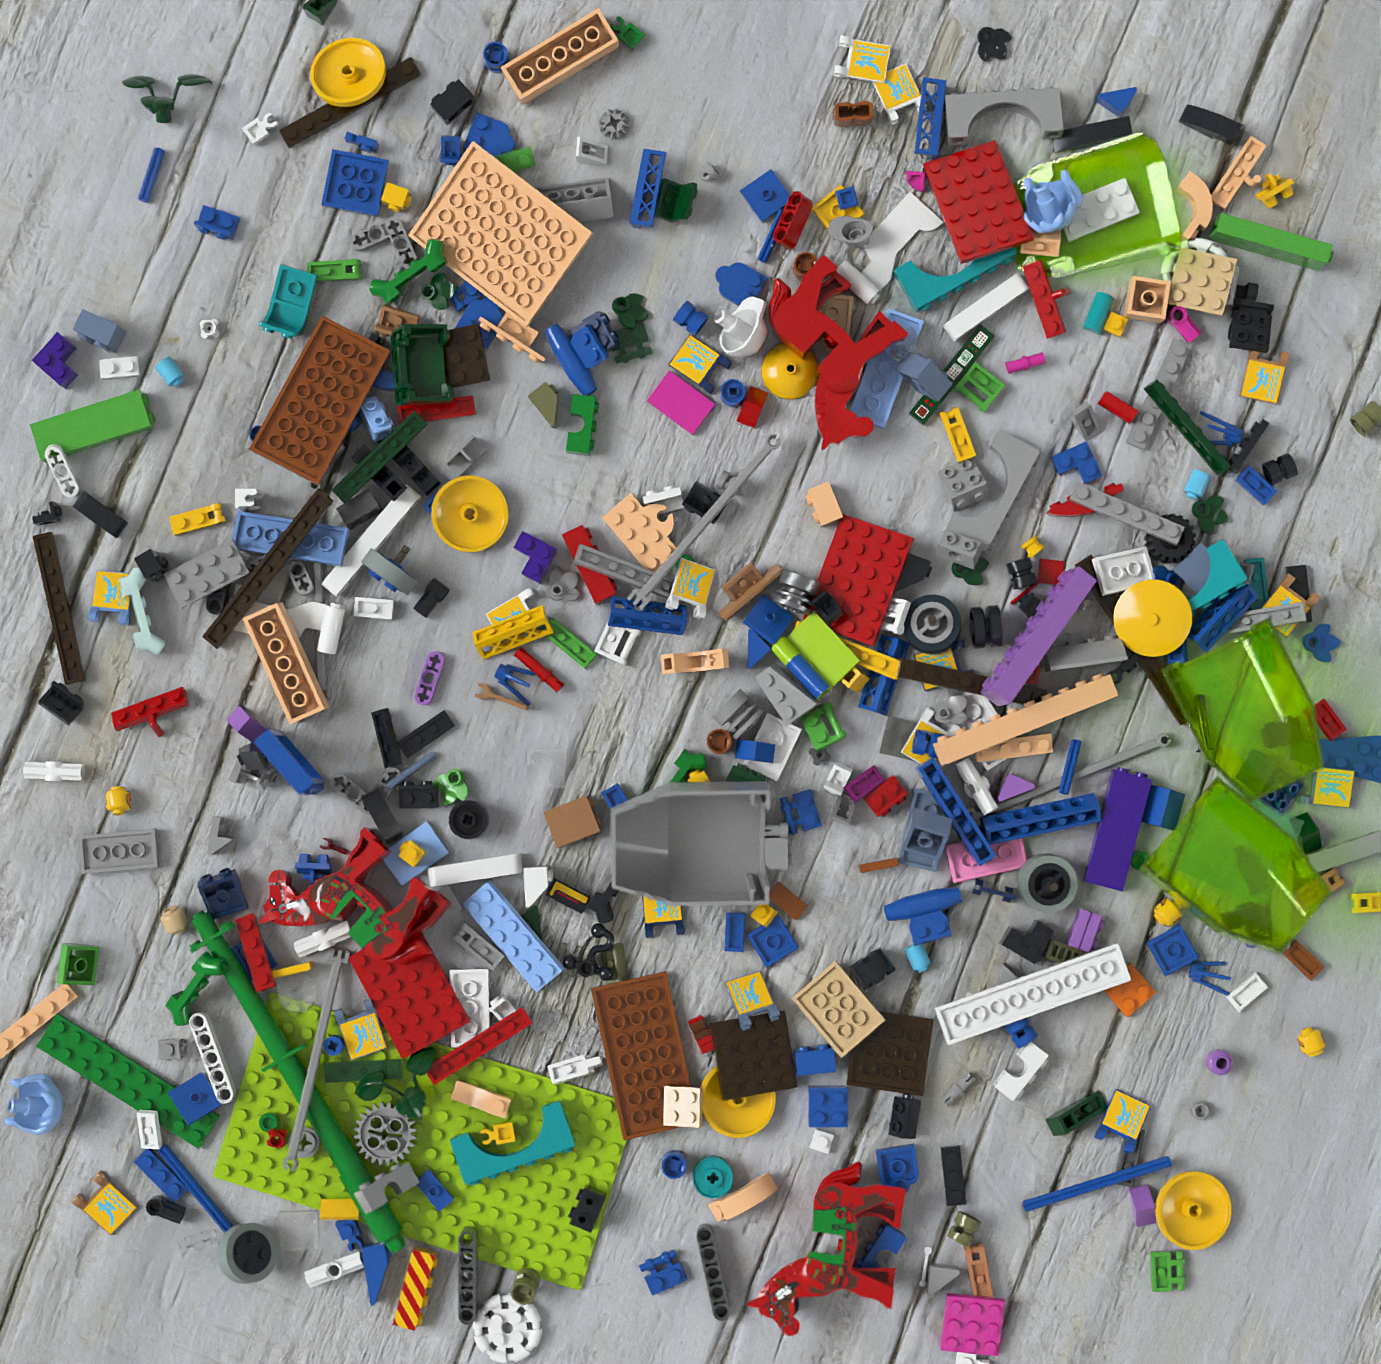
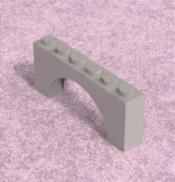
[943,87,1064,146]
[944,430,1041,554]

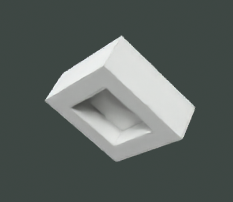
[810,1129,834,1154]

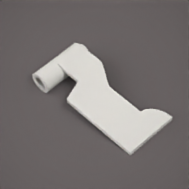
[837,192,944,305]
[233,584,345,654]

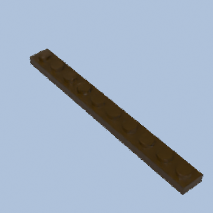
[202,488,334,649]
[1074,555,1197,726]

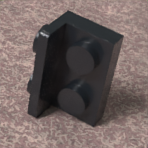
[396,781,439,808]

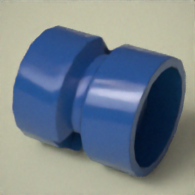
[483,42,510,73]
[673,300,709,336]
[720,379,746,408]
[912,729,944,758]
[1003,1017,1038,1048]
[662,1150,687,1179]

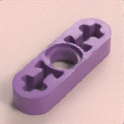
[414,651,445,705]

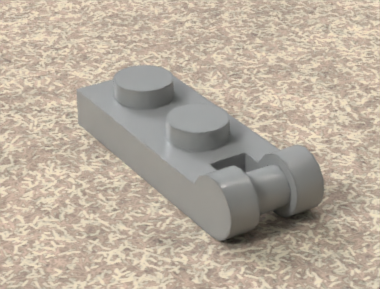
[452,921,505,971]

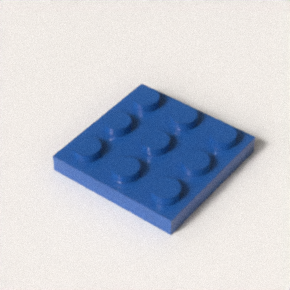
[321,149,389,217]

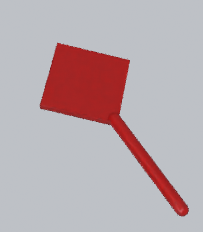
[1010,559,1064,605]

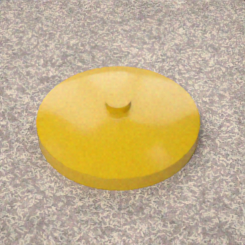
[310,38,386,107]
[431,475,508,552]
[1114,579,1192,657]
[700,1066,776,1138]
[1155,1171,1231,1250]

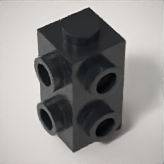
[888,1093,921,1139]

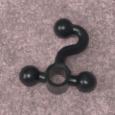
[563,923,615,981]

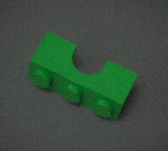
[566,394,599,456]

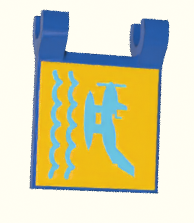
[1094,1089,1151,1154]

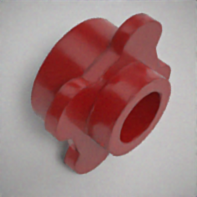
[267,1128,287,1148]

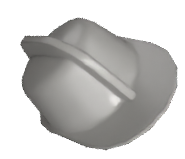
[828,216,873,248]

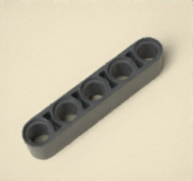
[697,1224,730,1321]
[458,1226,478,1325]

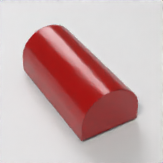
[1097,391,1138,424]

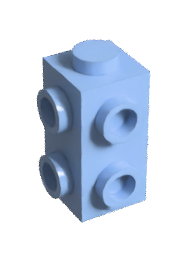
[359,396,394,443]

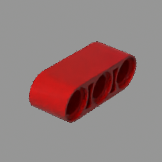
[773,191,813,250]

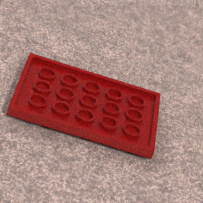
[923,140,1034,264]
[802,514,914,647]
[349,932,471,1060]

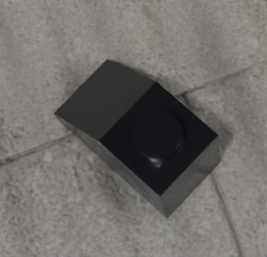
[895,553,932,592]

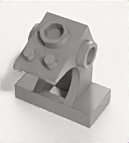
[228,745,279,789]

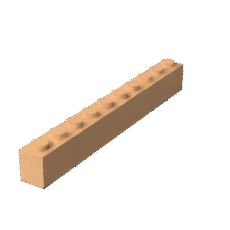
[933,673,1119,766]

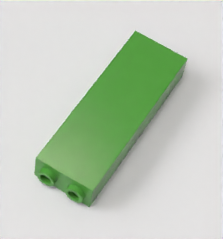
[1208,213,1334,271]
[30,389,156,463]

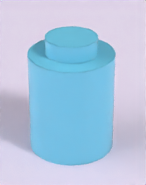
[155,357,185,387]
[1184,469,1211,500]
[904,944,931,973]

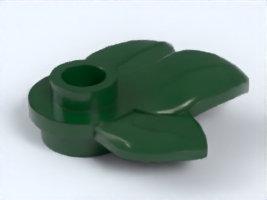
[421,273,457,310]
[612,293,649,329]
[1192,496,1228,534]
[951,557,989,586]

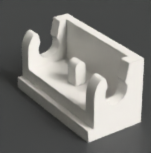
[235,489,263,512]

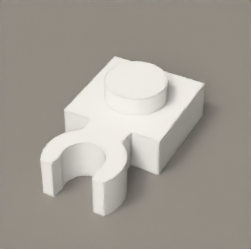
[242,113,279,145]

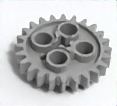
[354,1101,417,1165]

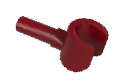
[320,838,347,855]

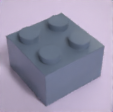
[73,309,126,352]
[896,352,952,402]
[902,808,952,860]

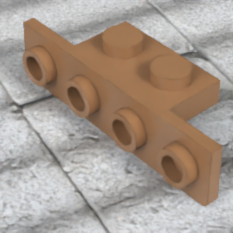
[718,562,783,620]

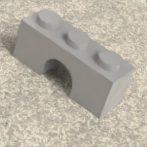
[354,1162,420,1214]

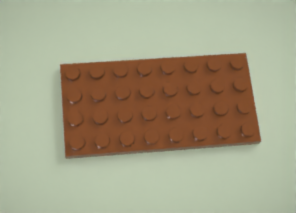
[249,315,391,486]
[590,971,691,1141]

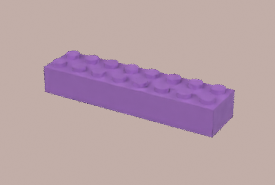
[980,566,1097,706]

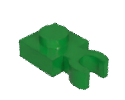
[610,16,644,50]

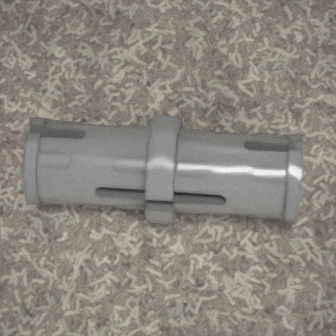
[940,1072,976,1107]

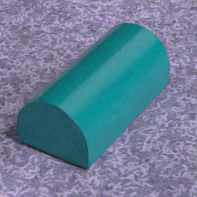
[1082,292,1114,335]

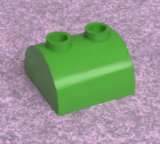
[56,943,99,985]

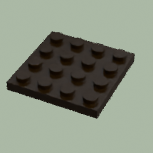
[709,1010,798,1101]
[846,1011,934,1096]

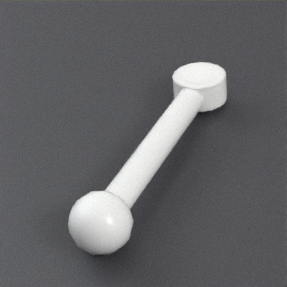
[919,1246,932,1287]

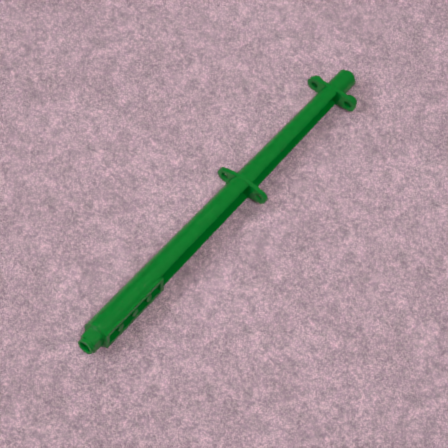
[190,910,406,1253]

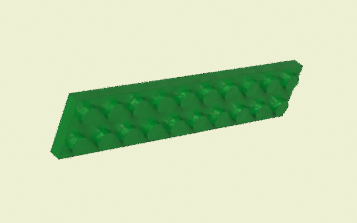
[36,1013,220,1149]

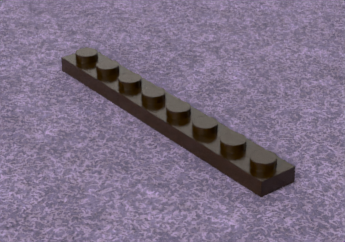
[279,57,421,148]
[32,532,86,685]
[896,658,1047,705]

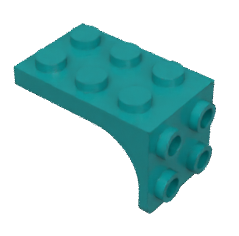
[258,264,318,339]

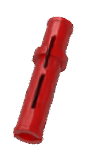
[513,647,565,693]

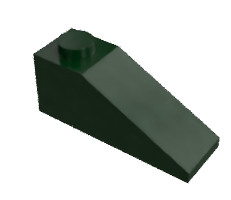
[1045,1091,1107,1136]

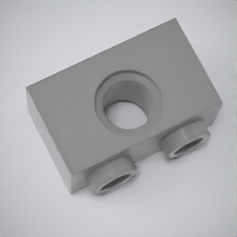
[938,530,982,569]

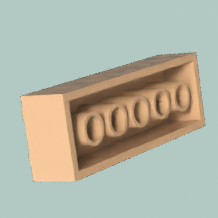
[501,8,619,106]
[243,602,329,724]

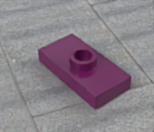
[843,765,885,803]

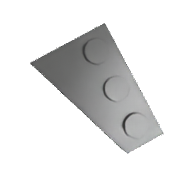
[755,665,823,725]

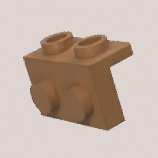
[375,304,420,336]

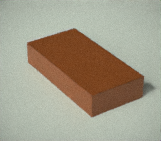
[858,858,899,873]
[769,881,808,921]
[1282,940,1324,981]

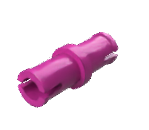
[1005,352,1046,374]

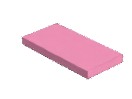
[945,838,1027,883]

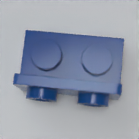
[194,205,240,241]

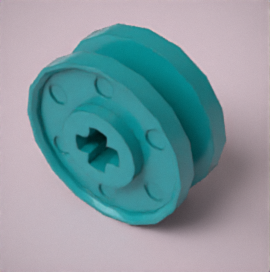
[692,1155,733,1199]

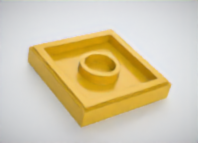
[812,185,865,230]

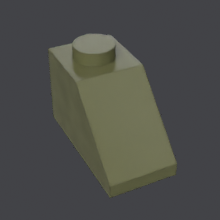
[528,382,559,428]

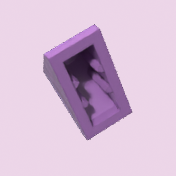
[227,706,267,742]
[996,773,1035,802]
[1128,1185,1156,1227]

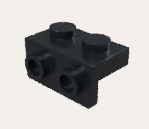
[682,481,727,524]
[38,681,84,726]

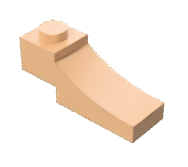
[451,1080,512,1118]

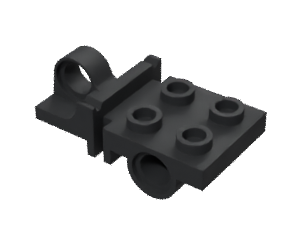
[1228,282,1274,353]

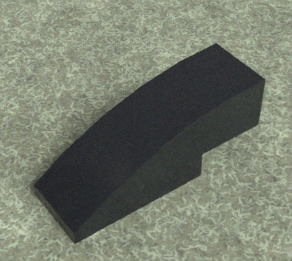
[1178,104,1242,145]

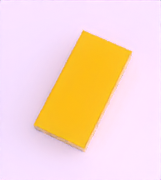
[272,961,314,978]
[319,1199,360,1220]

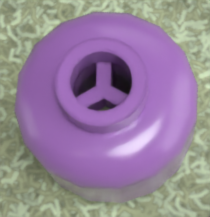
[1205,1049,1233,1075]

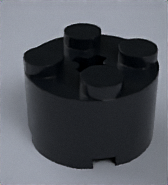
[449,800,489,839]
[850,947,896,991]

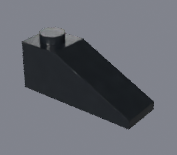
[237,742,269,770]

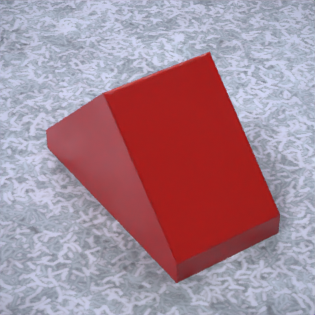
[737,386,768,428]

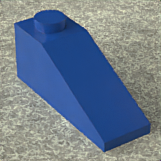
[361,1242,392,1306]

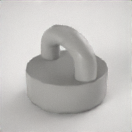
[700,162,720,182]

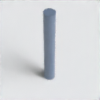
[385,752,436,791]

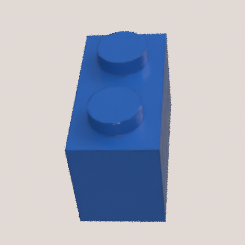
[794,1044,836,1076]

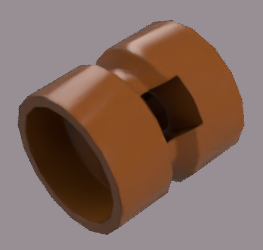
[793,252,818,281]
[707,729,732,754]

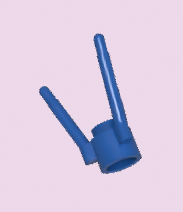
[1200,411,1243,446]
[494,664,535,705]
[1188,960,1231,996]

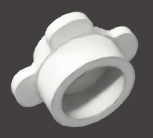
[199,319,220,339]

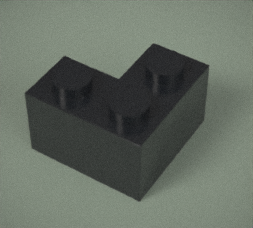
[999,920,1054,964]

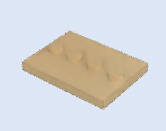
[792,961,886,1058]

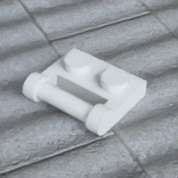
[881,598,911,635]
[594,622,642,666]

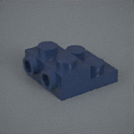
[569,311,620,353]
[197,868,248,920]

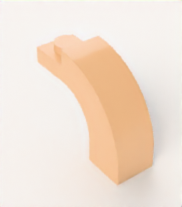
[1176,171,1213,241]
[661,648,729,674]
[708,1172,778,1222]

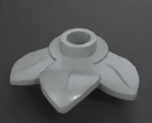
[547,566,581,601]
[934,688,968,725]

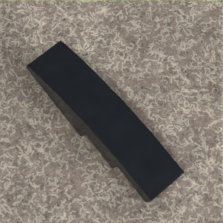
[1052,116,1133,153]
[378,430,441,496]

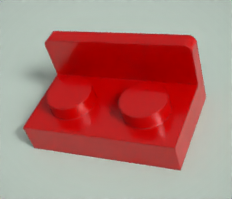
[863,775,908,817]

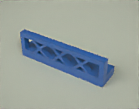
[914,77,946,160]
[630,149,666,229]
[1187,583,1259,653]
[608,596,687,635]
[858,634,909,716]

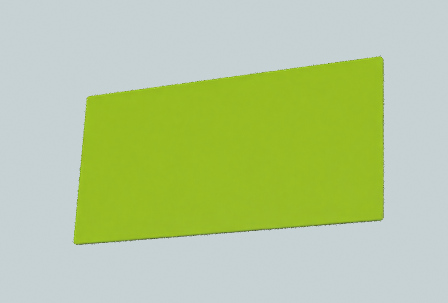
[213,992,626,1290]

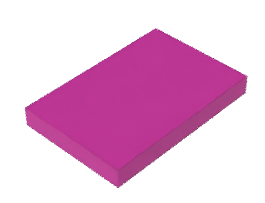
[647,370,715,435]

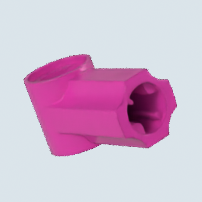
[1166,306,1202,343]

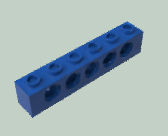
[915,757,996,866]
[981,793,1101,845]

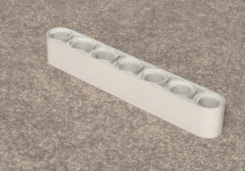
[322,484,422,597]

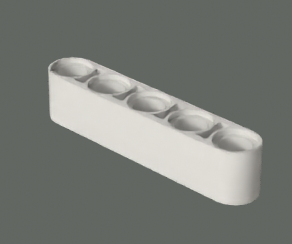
[943,273,1030,342]
[428,853,523,887]
[189,1011,237,1104]

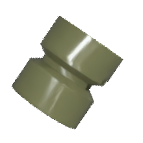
[1350,401,1381,437]
[947,1211,982,1247]
[511,1268,540,1305]

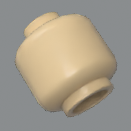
[160,905,189,936]

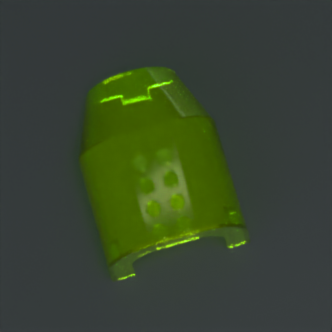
[1161,617,1324,803]
[1139,776,1332,954]

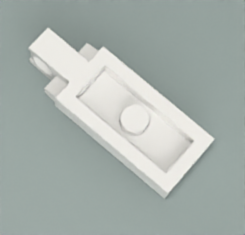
[548,1055,603,1085]

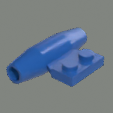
[545,324,610,396]
[883,887,962,946]

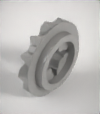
[599,108,629,139]
[288,1127,320,1158]

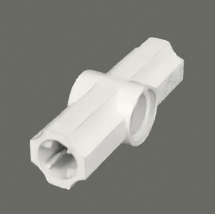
[955,758,999,816]
[23,761,85,781]
[294,920,351,958]
[304,1251,364,1288]

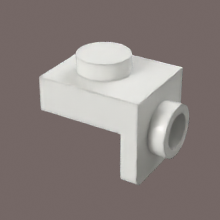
[824,762,853,796]
[488,995,516,1021]

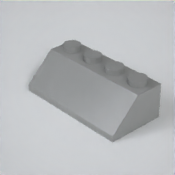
[536,177,614,222]
[1043,635,1128,672]

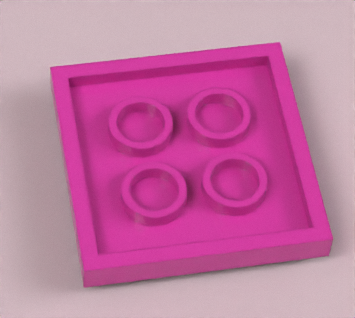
[940,1293,1005,1356]

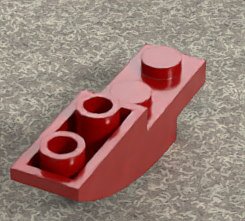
[1046,483,1124,517]

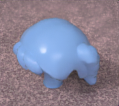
[1024,170,1083,233]
[5,1073,63,1135]

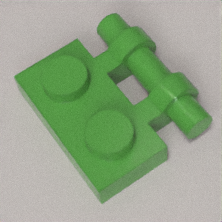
[1150,1250,1186,1292]

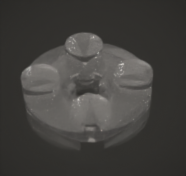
[278,973,317,1013]

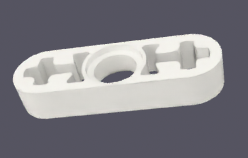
[45,444,79,497]

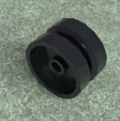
[969,605,1003,649]

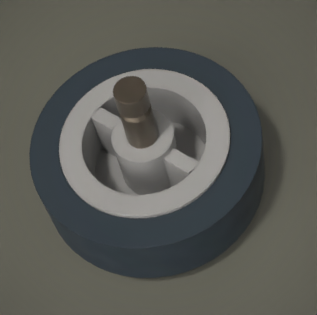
[904,594,961,654]

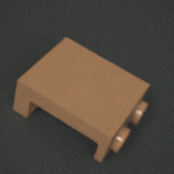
[543,795,603,848]

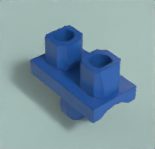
[295,854,332,885]

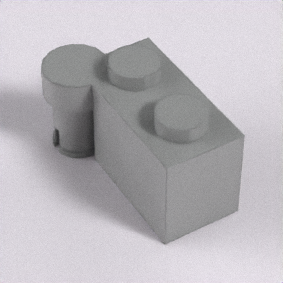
[765,823,792,869]

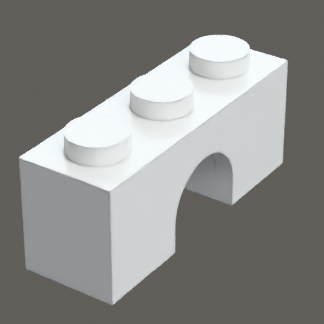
[992,1042,1049,1101]

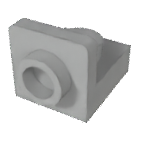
[158,1038,186,1060]

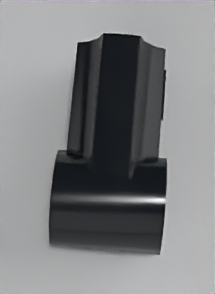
[413,578,450,618]
[146,1195,186,1224]

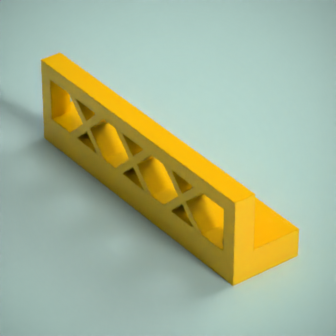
[472,605,554,660]

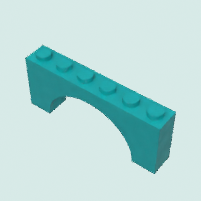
[893,247,1017,313]
[1188,538,1248,615]
[450,1099,576,1186]

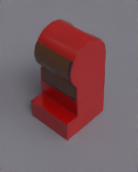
[688,1014,713,1054]

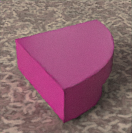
[906,171,925,193]

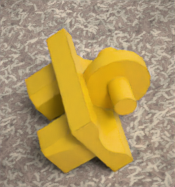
[1255,173,1294,208]

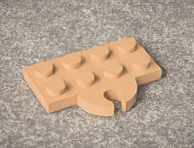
[602,493,677,572]

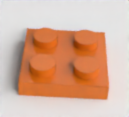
[1103,963,1156,1018]

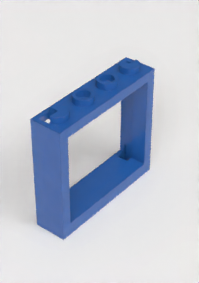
[254,729,326,795]

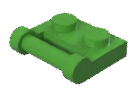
[954,362,1005,413]
[800,703,847,752]

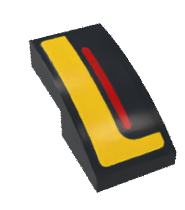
[546,878,591,914]

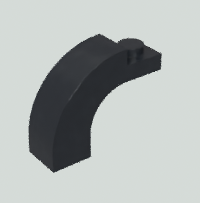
[350,445,407,501]

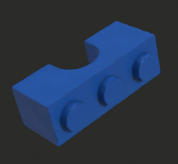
[853,1222,907,1268]

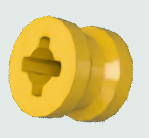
[1021,535,1045,558]

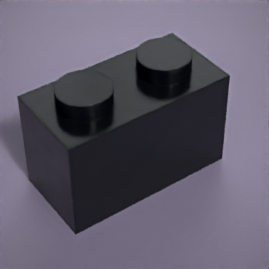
[430,79,475,125]
[134,549,170,582]
[568,1185,607,1233]

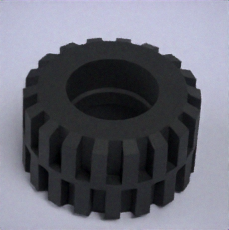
[1144,514,1196,564]

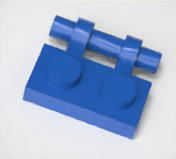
[780,789,822,835]
[639,1250,688,1296]

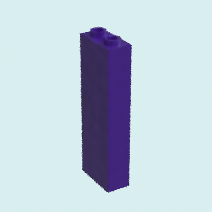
[1082,767,1152,892]

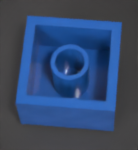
[808,1085,848,1127]

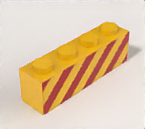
[393,1246,439,1331]

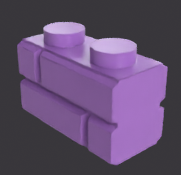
[1066,908,1104,953]

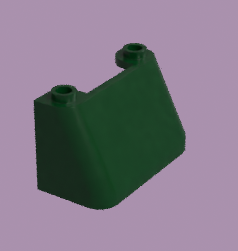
[391,324,454,406]

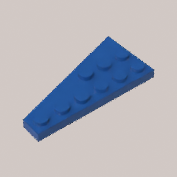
[1290,735,1381,783]

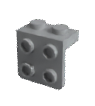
[938,458,989,512]

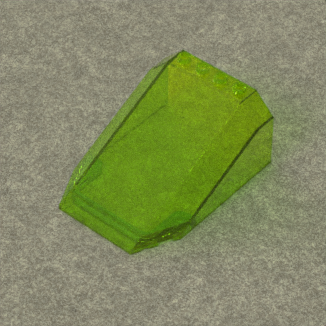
[1013,131,1182,278]

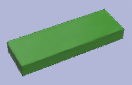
[544,618,597,669]

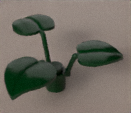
[122,74,212,123]
[355,1047,436,1119]

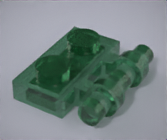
[612,322,653,364]

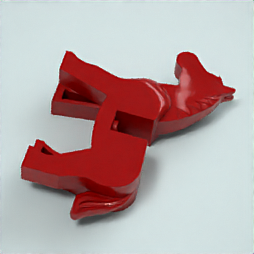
[768,255,908,451]

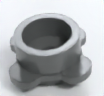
[809,748,831,766]

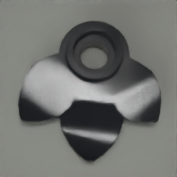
[977,27,1012,62]

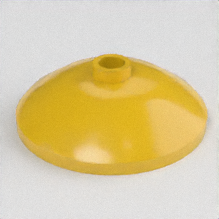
[761,343,818,400]

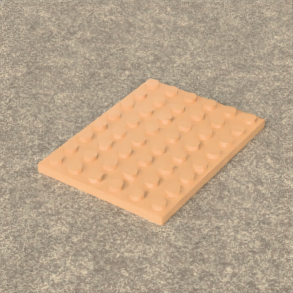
[408,141,594,327]

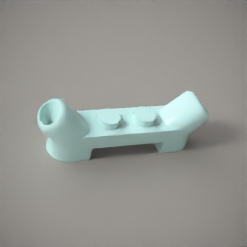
[119,568,165,655]

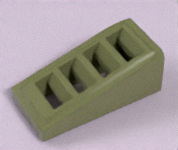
[1043,939,1086,963]

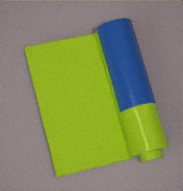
[771,611,860,700]

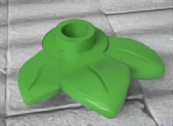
[433,769,468,805]

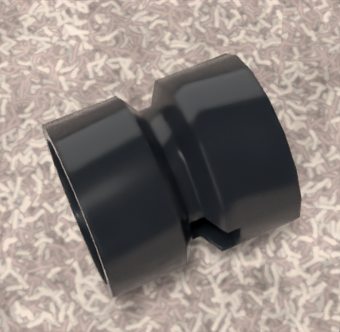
[1262,453,1298,486]
[1006,557,1037,590]

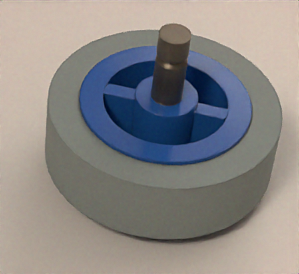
[361,545,418,595]

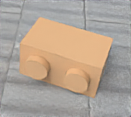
[805,482,843,527]

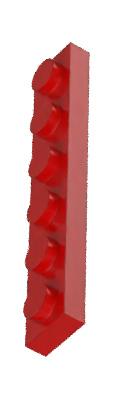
[426,1006,533,1085]

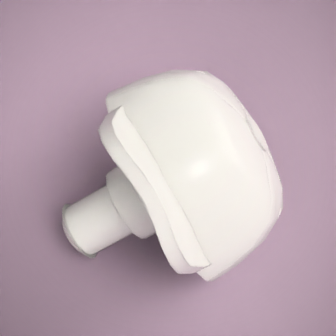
[715,297,768,358]

